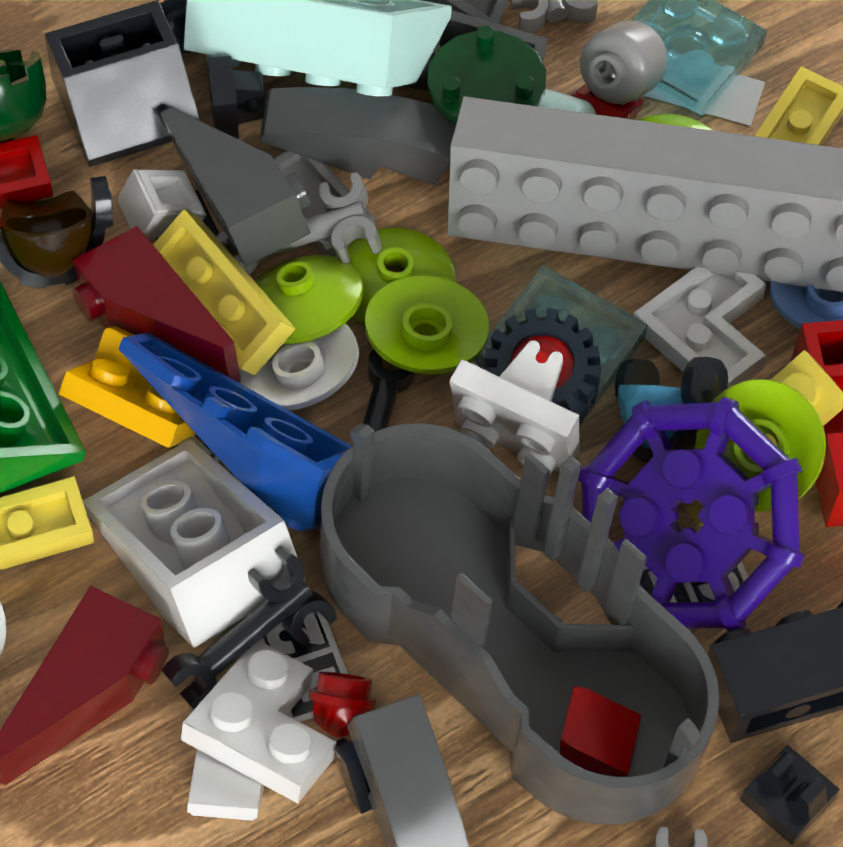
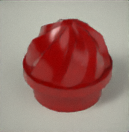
[308,672,376,737]

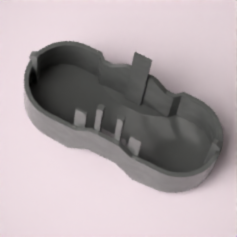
[320,423,719,825]

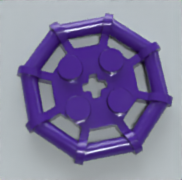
[578,397,806,632]

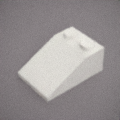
[83,439,305,648]

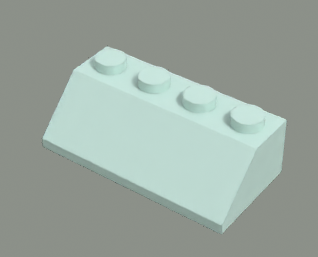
[184,0,452,96]

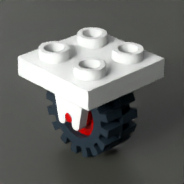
[449,308,601,476]

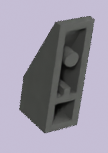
[160,108,311,267]

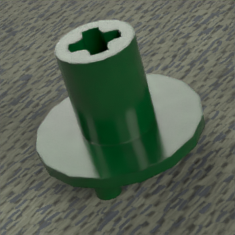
[428,25,546,123]

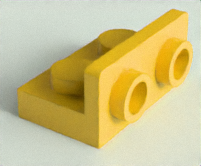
[58,326,196,448]

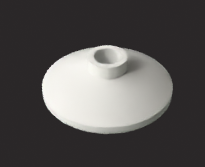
[239,324,359,410]

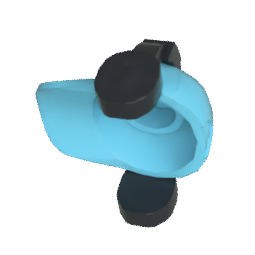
[615,357,728,463]

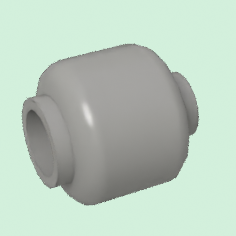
[580,20,667,104]

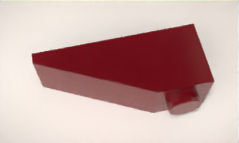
[72,226,241,382]
[0,585,169,786]

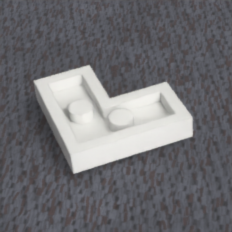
[632,267,766,388]
[181,641,337,804]

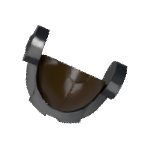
[0,176,114,289]

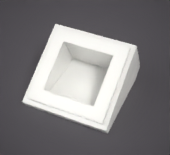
[118,169,206,240]
[187,749,264,821]

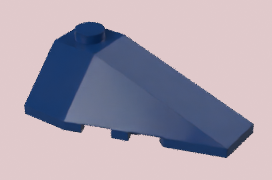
[118,332,351,531]

